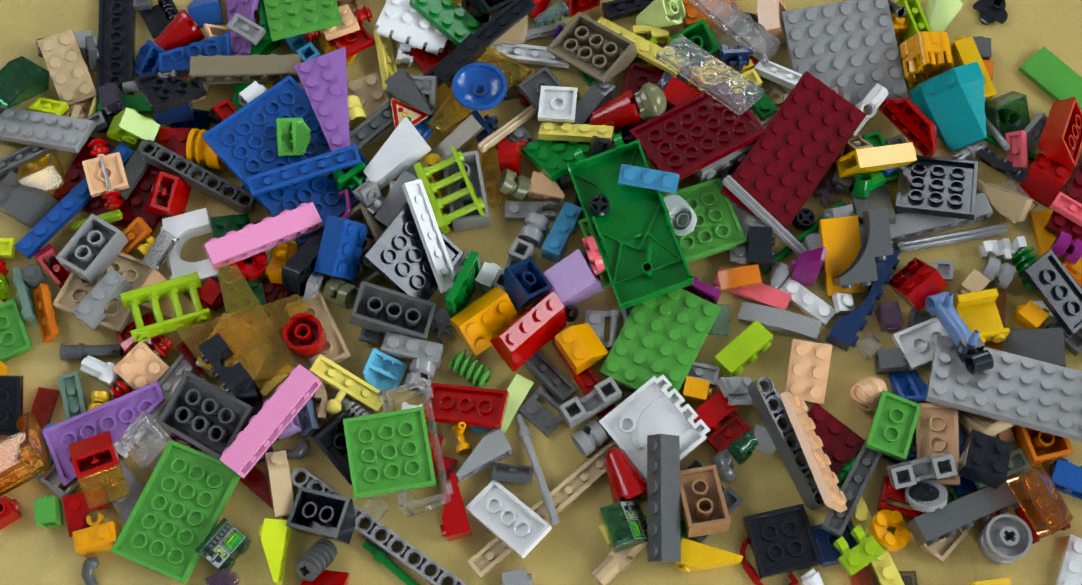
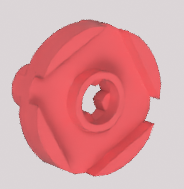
[582,235,606,275]

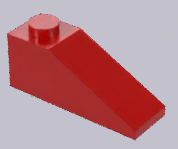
[439,472,472,542]

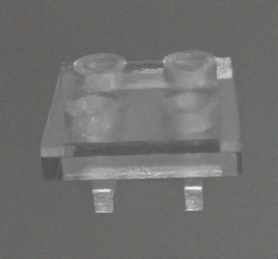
[117,411,171,469]

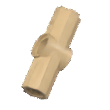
[591,533,648,585]

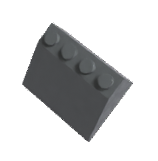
[156,370,254,459]

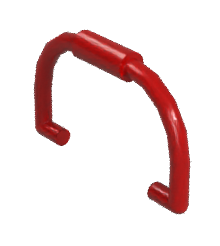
[740,537,799,585]

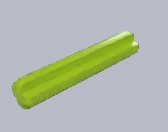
[70,209,123,233]

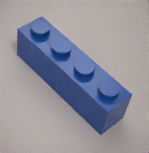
[1045,458,1082,500]

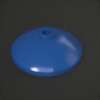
[452,62,507,111]

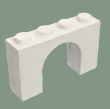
[160,208,221,287]

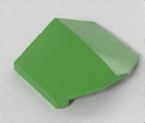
[276,117,311,156]

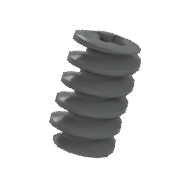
[295,538,338,582]

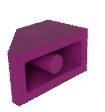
[789,247,827,286]

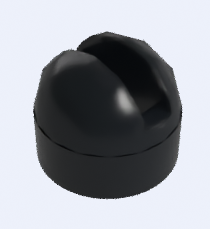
[565,305,579,322]

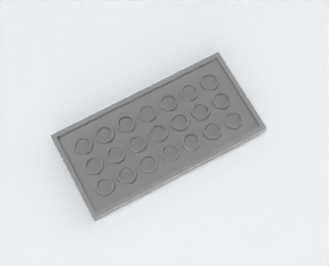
[925,335,1082,442]

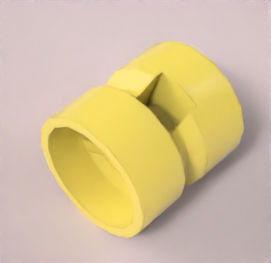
[348,95,367,130]

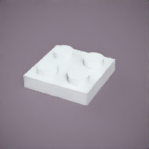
[538,85,578,123]

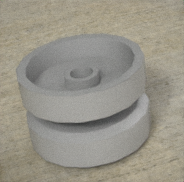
[977,514,1033,565]

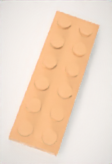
[780,391,847,513]

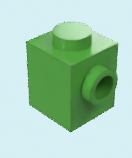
[34,495,63,528]

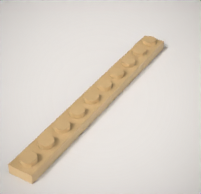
[467,440,620,579]

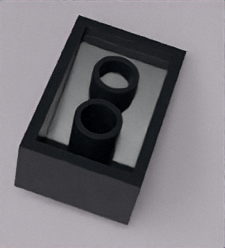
[310,411,352,485]

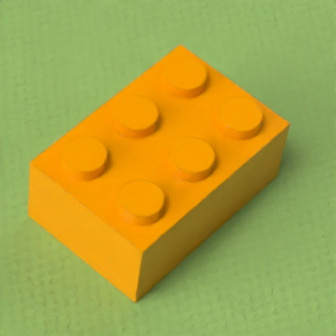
[450,286,519,356]

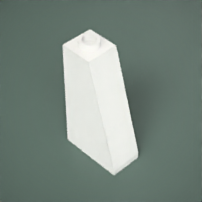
[363,117,432,190]

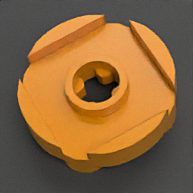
[869,510,912,552]

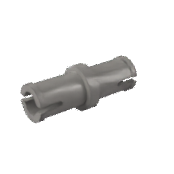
[951,140,988,160]

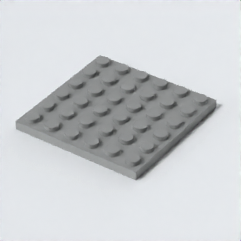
[781,0,908,107]

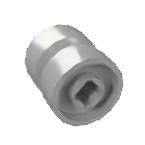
[518,212,549,248]
[981,256,1016,289]
[404,358,437,393]
[571,420,609,457]

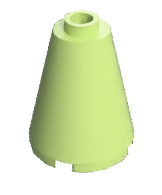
[636,0,686,28]
[925,0,964,32]

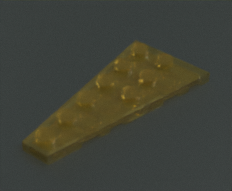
[216,264,298,381]

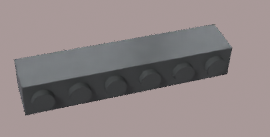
[647,434,681,563]
[907,474,1031,547]

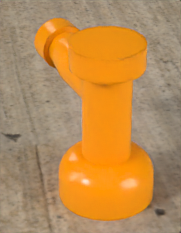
[451,422,472,455]

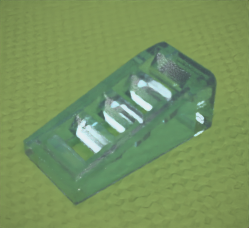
[534,0,570,28]

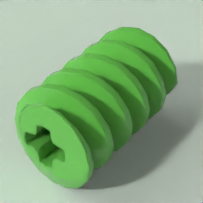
[448,350,492,388]

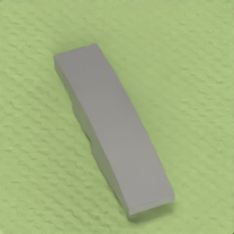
[737,302,822,340]

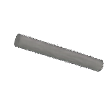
[986,117,1011,151]

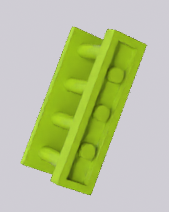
[413,146,485,234]
[120,272,212,342]

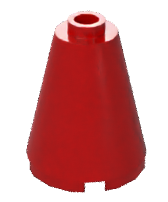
[154,9,205,51]
[589,90,642,128]
[604,447,647,507]

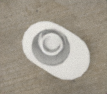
[663,195,697,236]

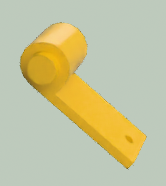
[423,153,446,213]

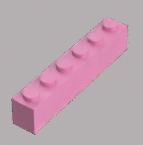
[204,202,322,271]
[219,364,322,479]

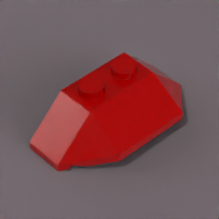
[879,98,937,157]

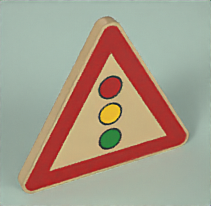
[391,99,428,129]

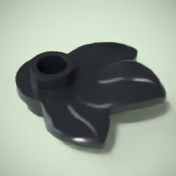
[973,0,1008,25]

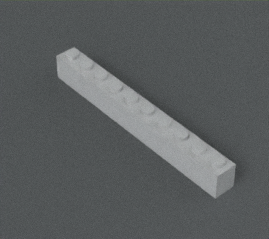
[803,192,993,251]

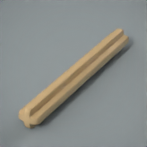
[477,105,538,153]

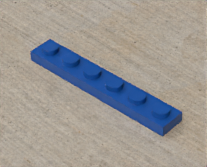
[246,144,362,197]

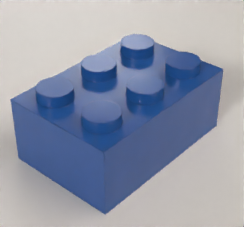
[314,215,368,281]

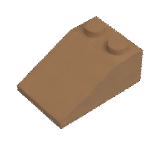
[680,464,731,538]

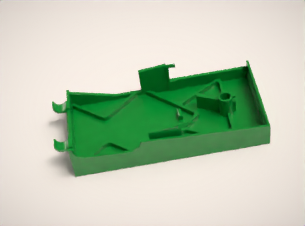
[566,133,694,311]

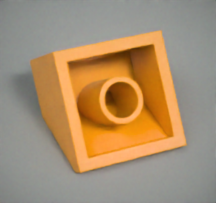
[555,323,609,375]

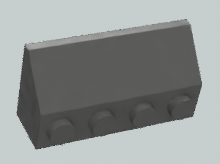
[349,281,437,340]

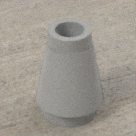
[768,262,790,290]

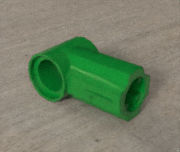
[853,171,886,198]

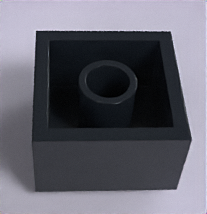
[957,430,1013,489]

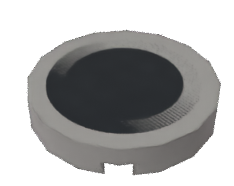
[905,479,948,512]

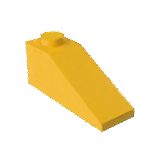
[674,538,743,573]

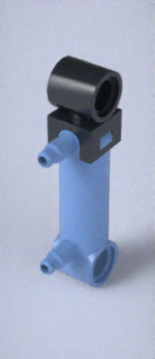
[925,292,994,374]

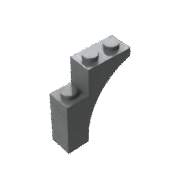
[833,208,893,289]

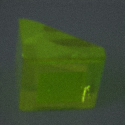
[0,274,9,302]

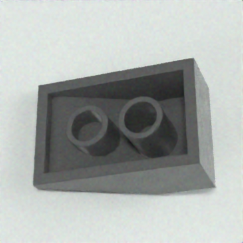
[0,171,60,229]

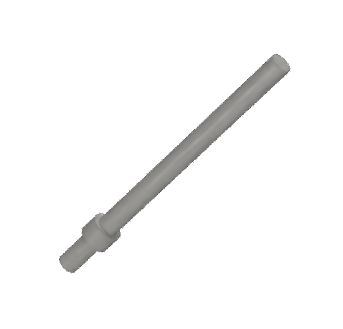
[515,414,560,525]

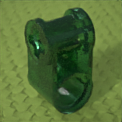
[727,431,758,465]

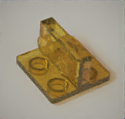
[78,465,130,509]

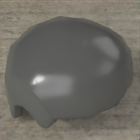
[712,449,737,482]

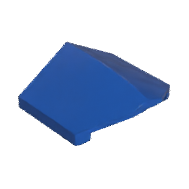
[188,0,224,28]
[134,40,166,77]
[889,371,928,401]

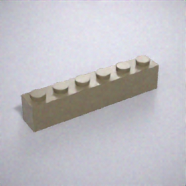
[190,54,302,85]

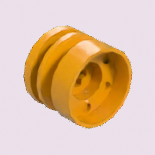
[186,128,226,169]

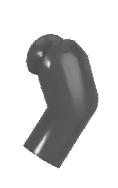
[283,439,310,460]

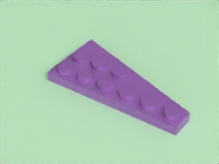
[226,0,259,56]
[294,47,351,151]
[42,381,166,486]

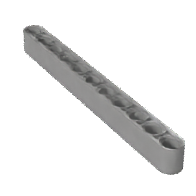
[291,468,467,585]

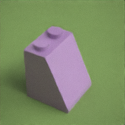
[543,249,608,307]

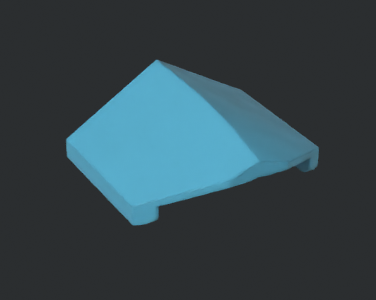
[362,348,408,391]

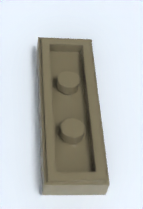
[431,114,484,159]

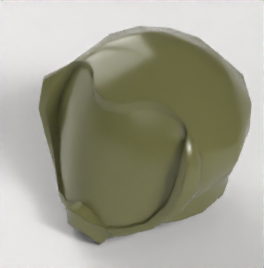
[632,82,667,122]

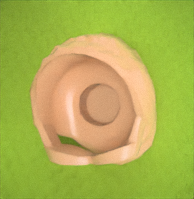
[850,376,888,413]

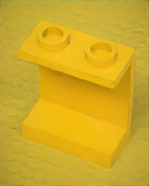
[954,288,1010,344]

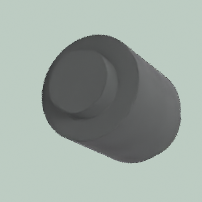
[21,264,47,289]

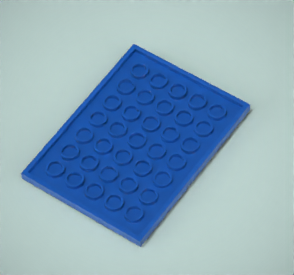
[202,75,370,247]

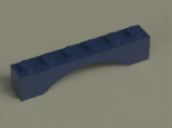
[826,248,900,352]

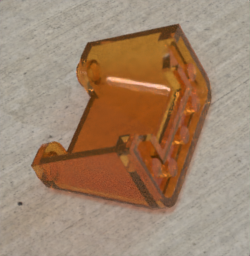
[0,411,50,496]

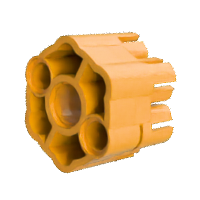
[899,31,956,88]

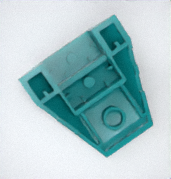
[909,62,987,152]

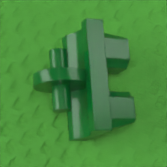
[332,162,367,192]

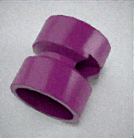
[1050,231,1082,265]

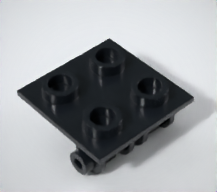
[140,0,179,39]

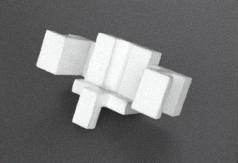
[395,41,415,68]
[978,236,1027,260]

